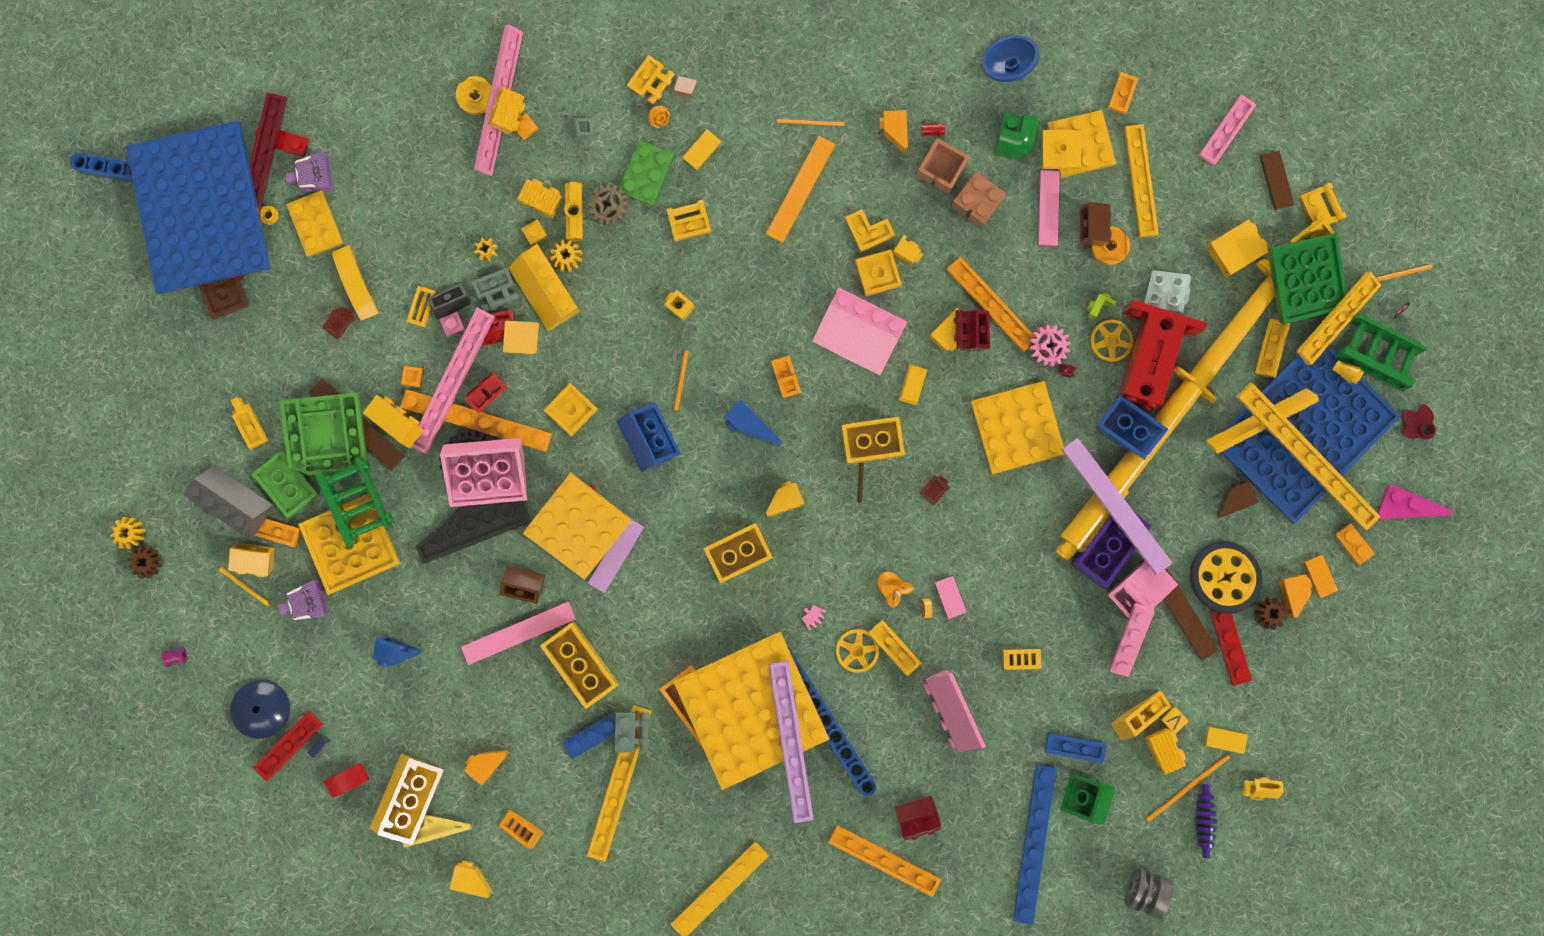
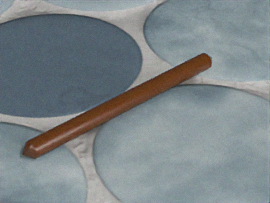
[857,462,864,503]

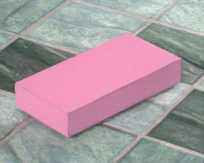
[934,576,966,619]

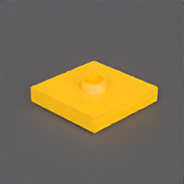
[1042,130,1081,169]
[855,249,902,297]
[544,383,598,437]

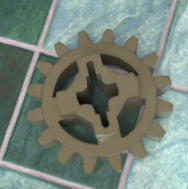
[588,184,630,226]

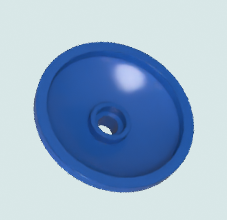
[983,35,1040,82]

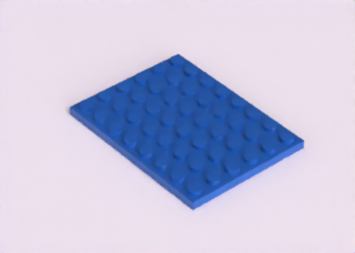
[126,120,271,295]
[1220,346,1401,524]

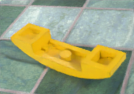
[332,245,379,321]

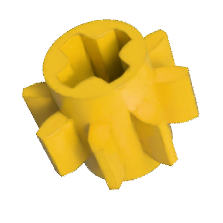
[474,237,498,262]

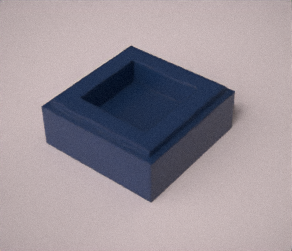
[308,737,331,758]

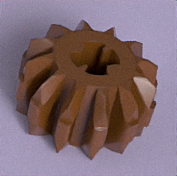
[128,546,163,579]
[1254,597,1288,630]

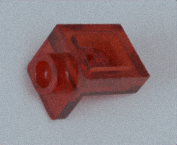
[322,307,357,339]
[919,475,950,506]

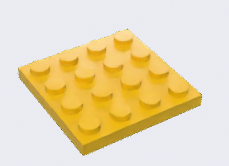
[970,381,1064,475]
[523,472,632,580]
[298,493,401,595]

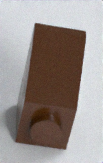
[1216,480,1259,518]

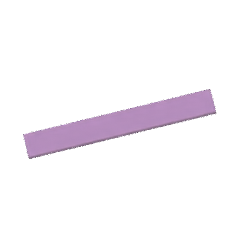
[1061,438,1172,575]
[768,661,814,823]

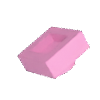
[439,312,465,337]

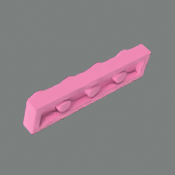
[1109,603,1155,677]

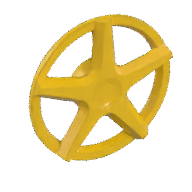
[1090,320,1133,362]
[836,629,879,673]

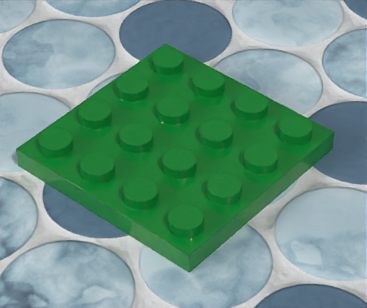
[1267,233,1347,324]

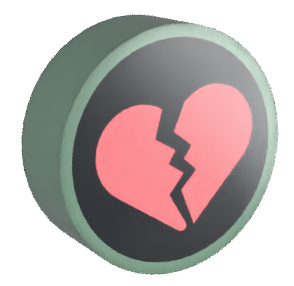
[1395,302,1415,320]

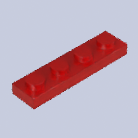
[1209,610,1252,686]
[253,711,324,782]

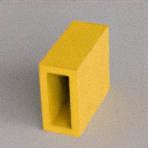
[1206,220,1268,278]

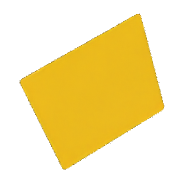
[503,321,539,354]

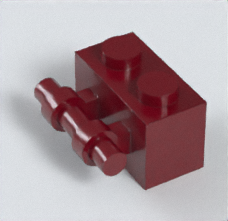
[954,309,990,351]
[894,796,942,841]

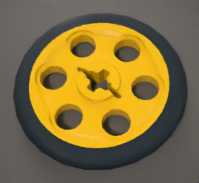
[1190,542,1262,614]

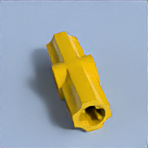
[564,182,583,242]

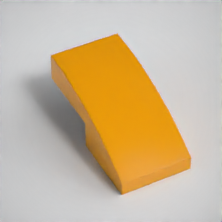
[771,355,801,398]

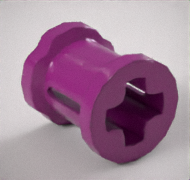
[161,647,188,667]

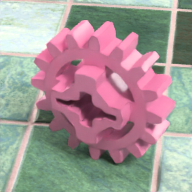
[1028,325,1071,367]

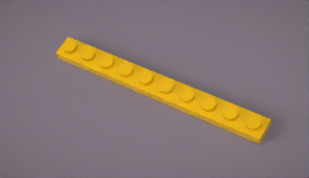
[1237,383,1380,530]

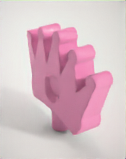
[802,605,826,630]

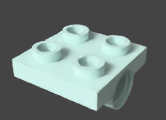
[1145,270,1191,314]

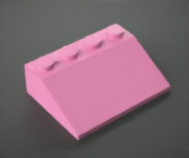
[812,288,907,376]
[440,438,527,507]
[923,670,986,752]

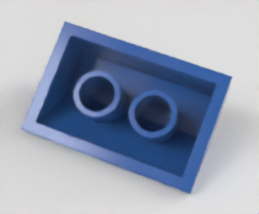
[616,403,681,473]

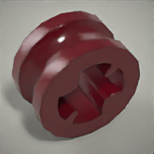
[1057,364,1077,378]

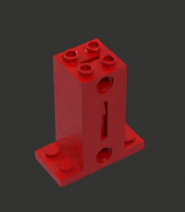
[1117,300,1207,411]

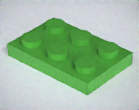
[618,140,674,207]
[252,450,320,519]

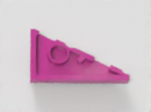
[1377,484,1453,520]

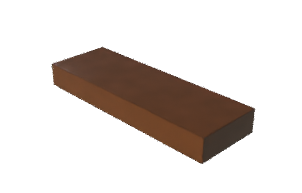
[1260,151,1295,211]

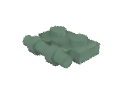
[472,268,520,312]
[615,712,651,753]

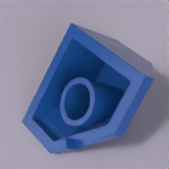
[373,636,422,668]

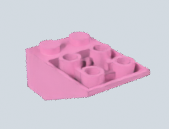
[1107,561,1178,618]

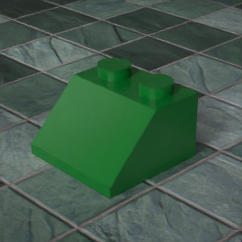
[1060,773,1116,825]

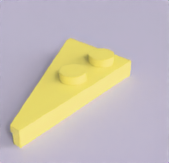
[403,815,472,848]

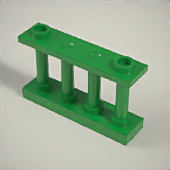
[1335,314,1427,392]
[315,457,394,547]

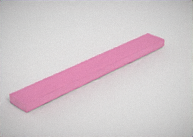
[474,24,523,176]
[412,308,495,454]

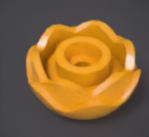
[648,105,670,128]

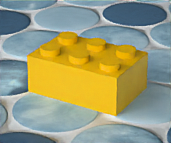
[841,417,905,465]
[703,523,773,584]

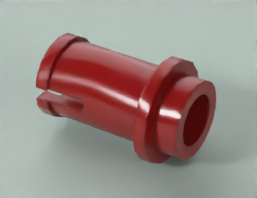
[922,122,945,137]

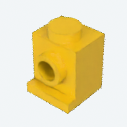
[893,235,923,266]
[664,290,695,322]

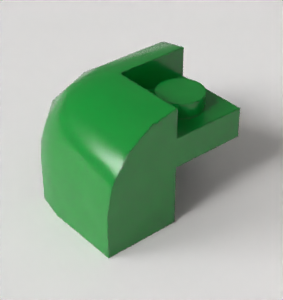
[994,113,1040,159]

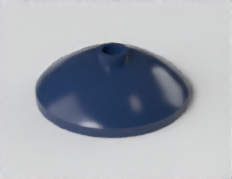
[230,680,290,739]

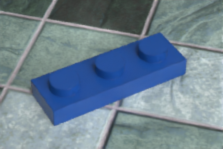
[562,712,616,759]
[1044,733,1106,763]

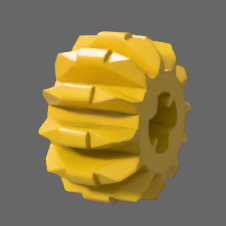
[550,240,583,272]
[109,517,146,549]

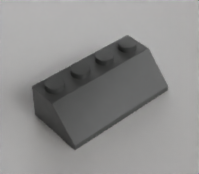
[183,465,275,538]

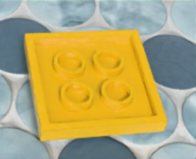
[1046,110,1116,178]

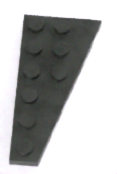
[416,500,532,564]

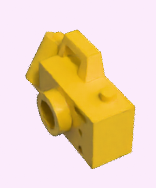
[1242,777,1284,800]

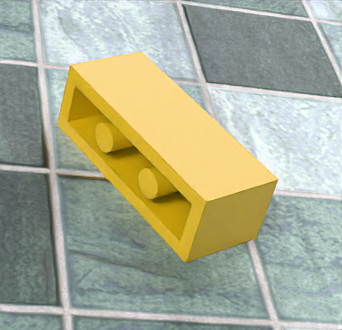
[363,395,424,448]

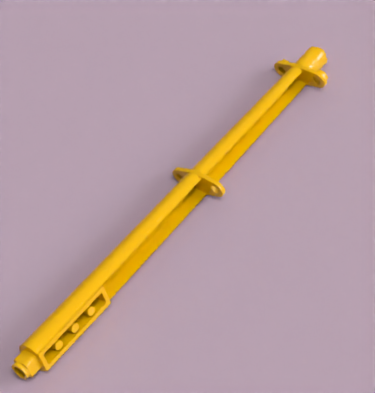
[1055,259,1275,561]

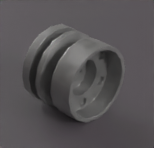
[1125,867,1173,919]

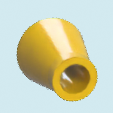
[1332,360,1364,385]

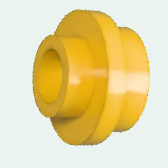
[260,206,279,225]

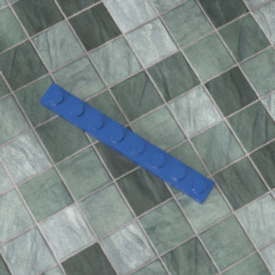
[1013,764,1056,925]

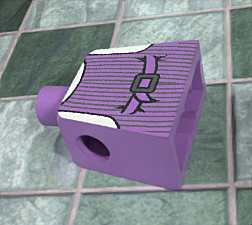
[286,152,334,192]
[279,580,329,620]

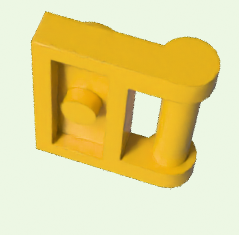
[1299,183,1347,225]
[666,200,711,242]

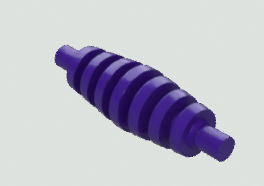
[1195,784,1217,858]

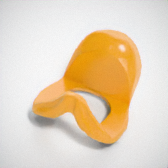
[877,571,914,608]

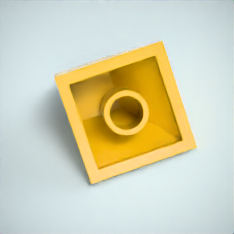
[766,481,804,518]

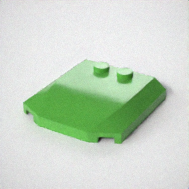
[279,392,367,475]

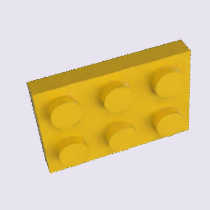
[286,190,343,257]

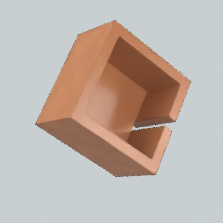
[916,138,970,195]
[951,172,1007,229]

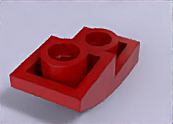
[323,762,370,798]

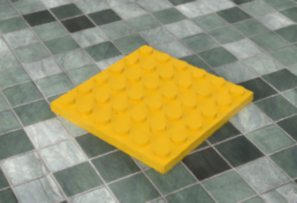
[673,632,829,790]

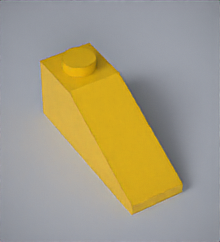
[1111,690,1171,740]

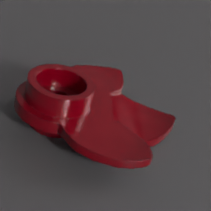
[1401,404,1436,440]

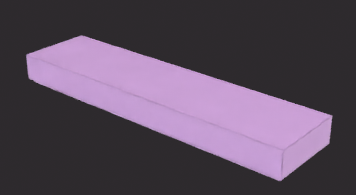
[588,520,644,593]

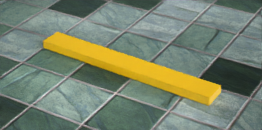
[587,705,652,862]

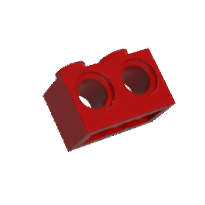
[465,370,507,414]

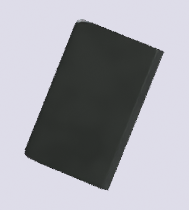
[426,283,471,319]

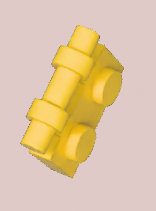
[627,55,675,105]

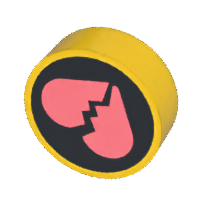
[921,598,932,618]

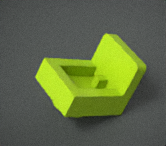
[1086,293,1117,320]

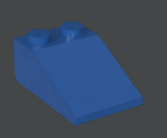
[1096,395,1169,460]
[724,400,782,447]

